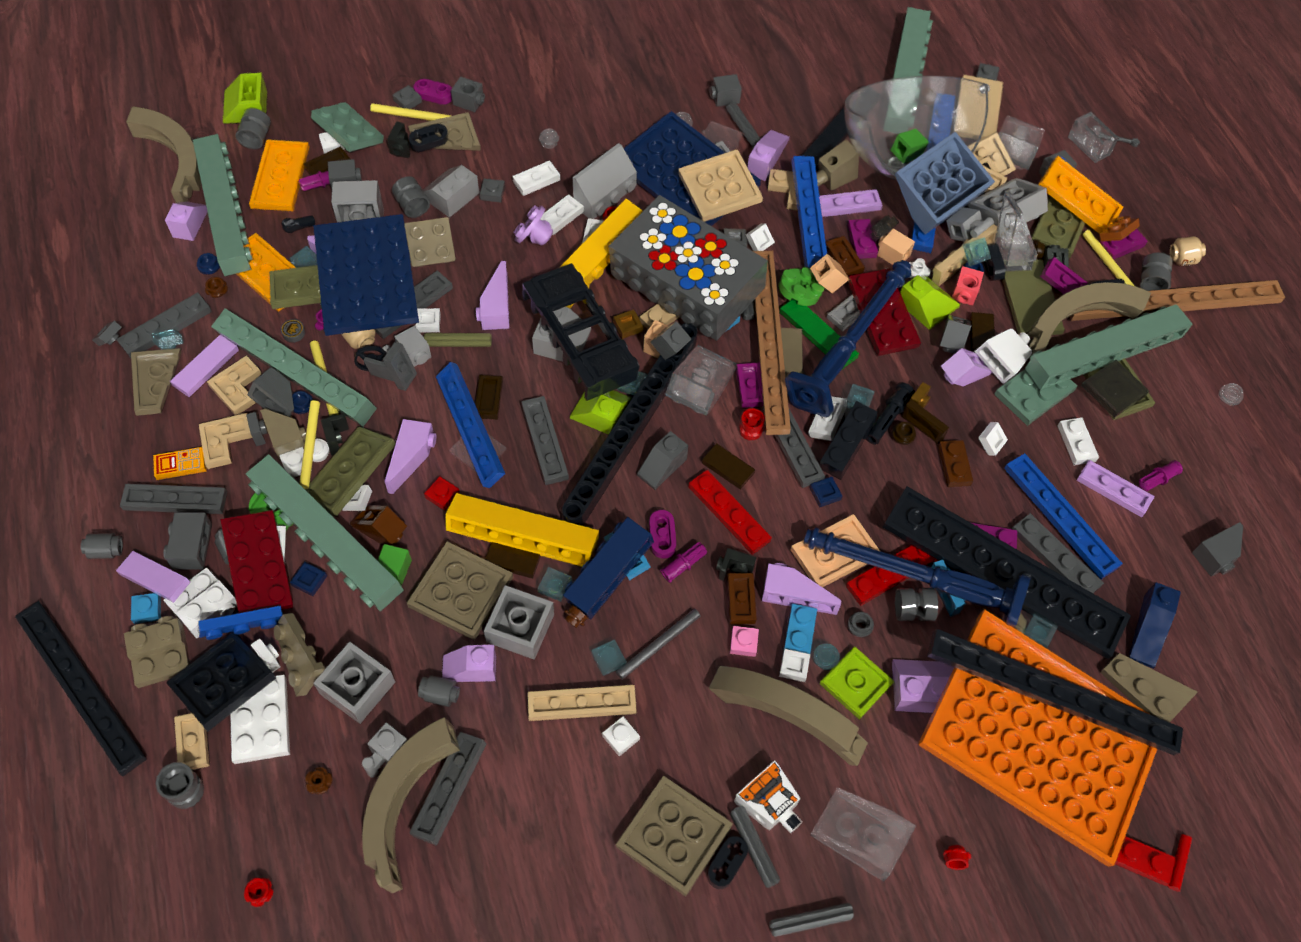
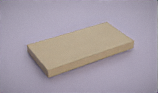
[954,75,1003,141]

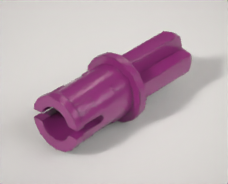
[299,171,330,191]
[1139,460,1183,491]
[660,542,707,583]

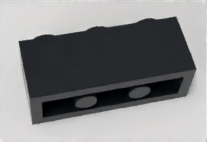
[820,401,878,480]

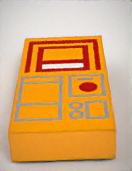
[153,447,207,480]

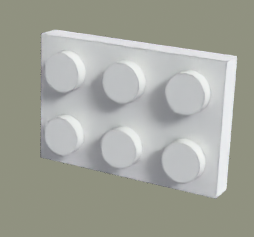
[231,675,290,764]

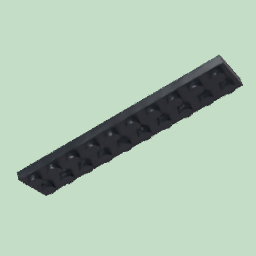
[883,486,1131,659]

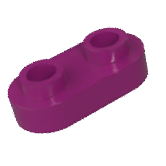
[414,79,452,104]
[649,510,676,559]

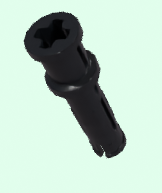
[866,382,915,445]

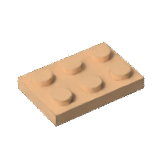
[791,514,881,588]

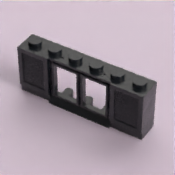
[522,263,639,401]

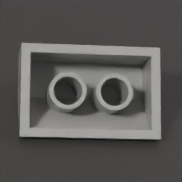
[573,143,637,219]
[968,178,1048,237]

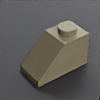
[260,409,306,460]

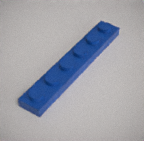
[791,156,827,268]
[436,362,505,488]
[1004,453,1123,579]

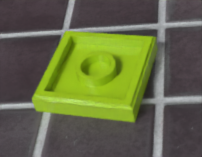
[820,646,895,720]

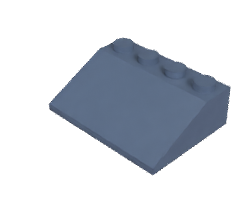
[895,132,995,235]

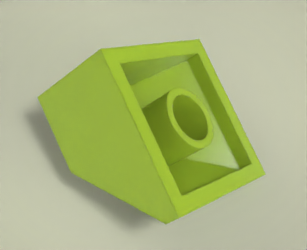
[900,275,960,330]
[570,390,632,435]

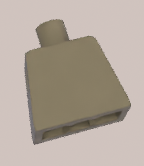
[816,139,859,190]

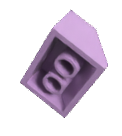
[892,659,954,713]

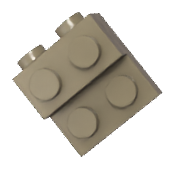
[124,616,190,688]

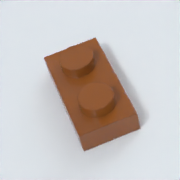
[1100,216,1140,242]

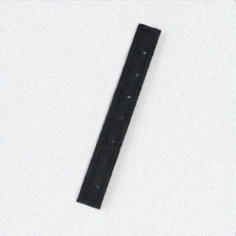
[15,601,147,777]

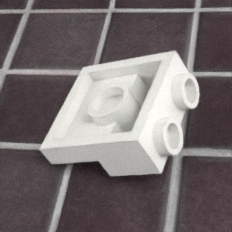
[164,567,237,639]

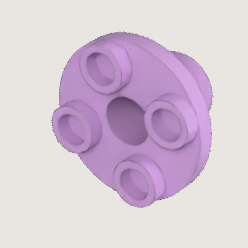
[513,205,553,245]

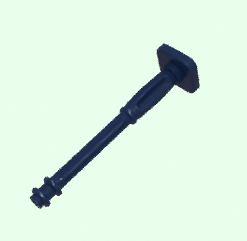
[785,260,912,418]
[804,527,1031,628]

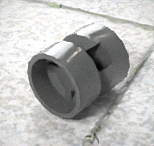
[236,108,271,149]
[392,176,430,218]
[1140,253,1172,291]
[895,588,938,621]
[156,763,204,809]

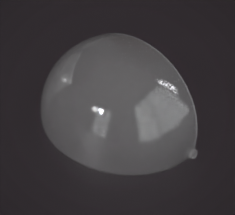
[844,76,990,181]

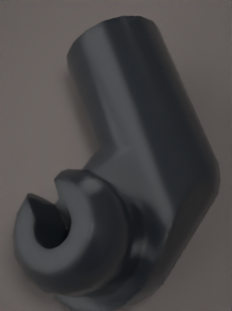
[281,215,315,233]

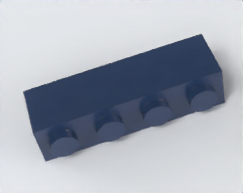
[563,517,654,620]

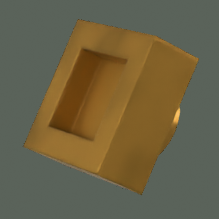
[613,310,643,339]
[910,382,931,408]

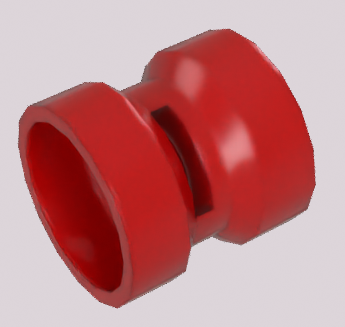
[739,408,765,440]

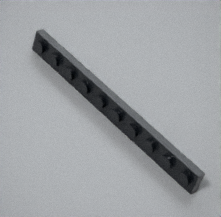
[927,629,1183,755]

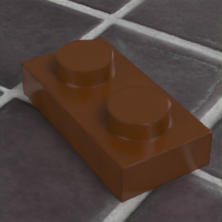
[826,236,865,278]
[938,440,973,487]
[727,573,757,624]

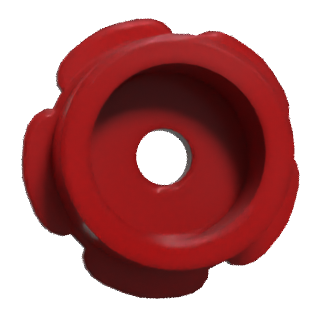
[943,845,971,870]
[244,878,273,907]

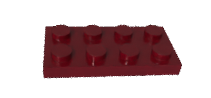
[847,268,921,356]
[220,510,293,613]

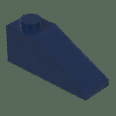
[1128,582,1181,669]

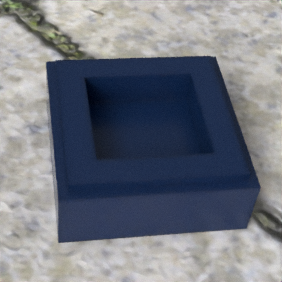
[809,476,843,507]
[290,562,327,596]

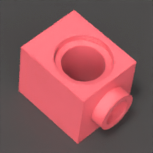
[952,266,984,306]

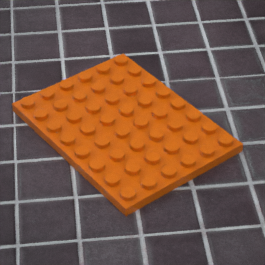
[918,610,1157,867]

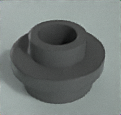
[848,612,874,637]

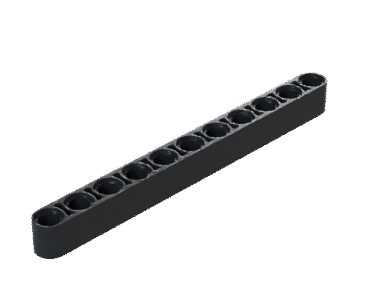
[562,323,698,526]

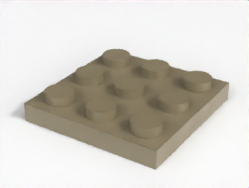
[407,542,513,640]
[616,776,733,897]

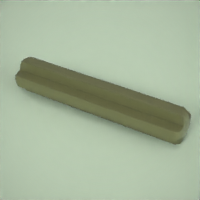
[424,333,492,347]

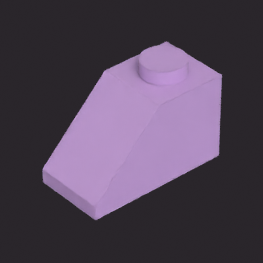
[165,202,207,241]
[941,348,993,386]
[442,645,496,682]

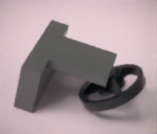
[354,342,417,391]

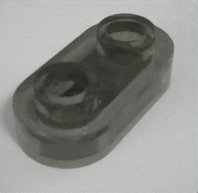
[869,215,899,242]

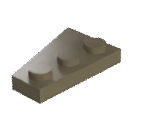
[408,112,481,151]
[131,348,181,416]
[274,613,325,697]
[1100,653,1197,722]

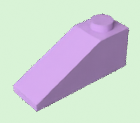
[748,130,790,181]
[476,261,510,330]
[385,419,437,494]
[762,563,841,615]

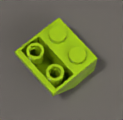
[223,73,267,123]

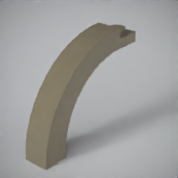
[126,107,202,203]
[1027,282,1151,359]
[709,666,868,766]
[362,717,460,893]

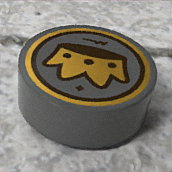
[281,319,305,342]

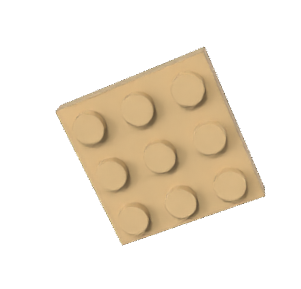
[678,149,763,222]

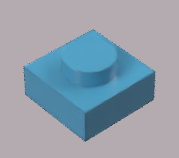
[131,593,161,624]

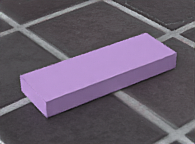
[819,189,882,217]
[170,335,239,397]
[1077,460,1155,517]
[116,551,190,603]

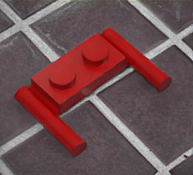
[1115,834,1192,892]

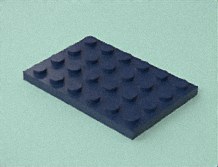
[624,111,761,226]
[313,214,419,336]

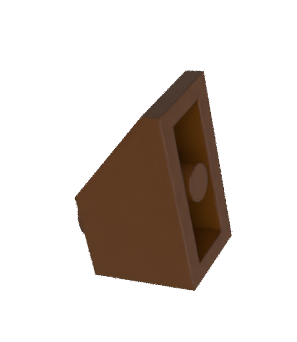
[350,505,407,545]

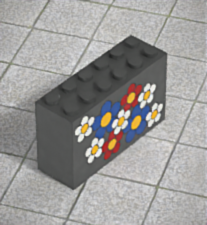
[609,195,768,341]

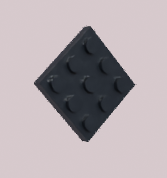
[166,632,276,732]

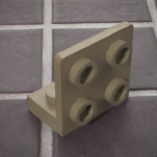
[404,217,456,267]

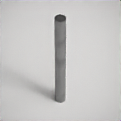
[616,609,701,680]

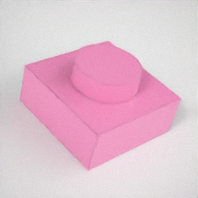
[730,626,759,657]

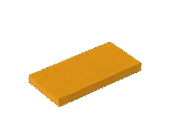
[249,140,310,211]
[1038,156,1123,234]
[236,233,296,312]

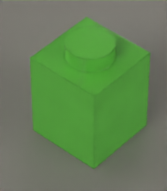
[890,128,929,164]
[378,544,412,587]

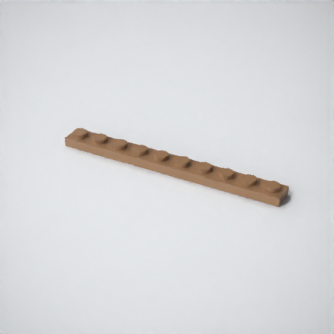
[753,251,791,435]
[1069,280,1285,321]

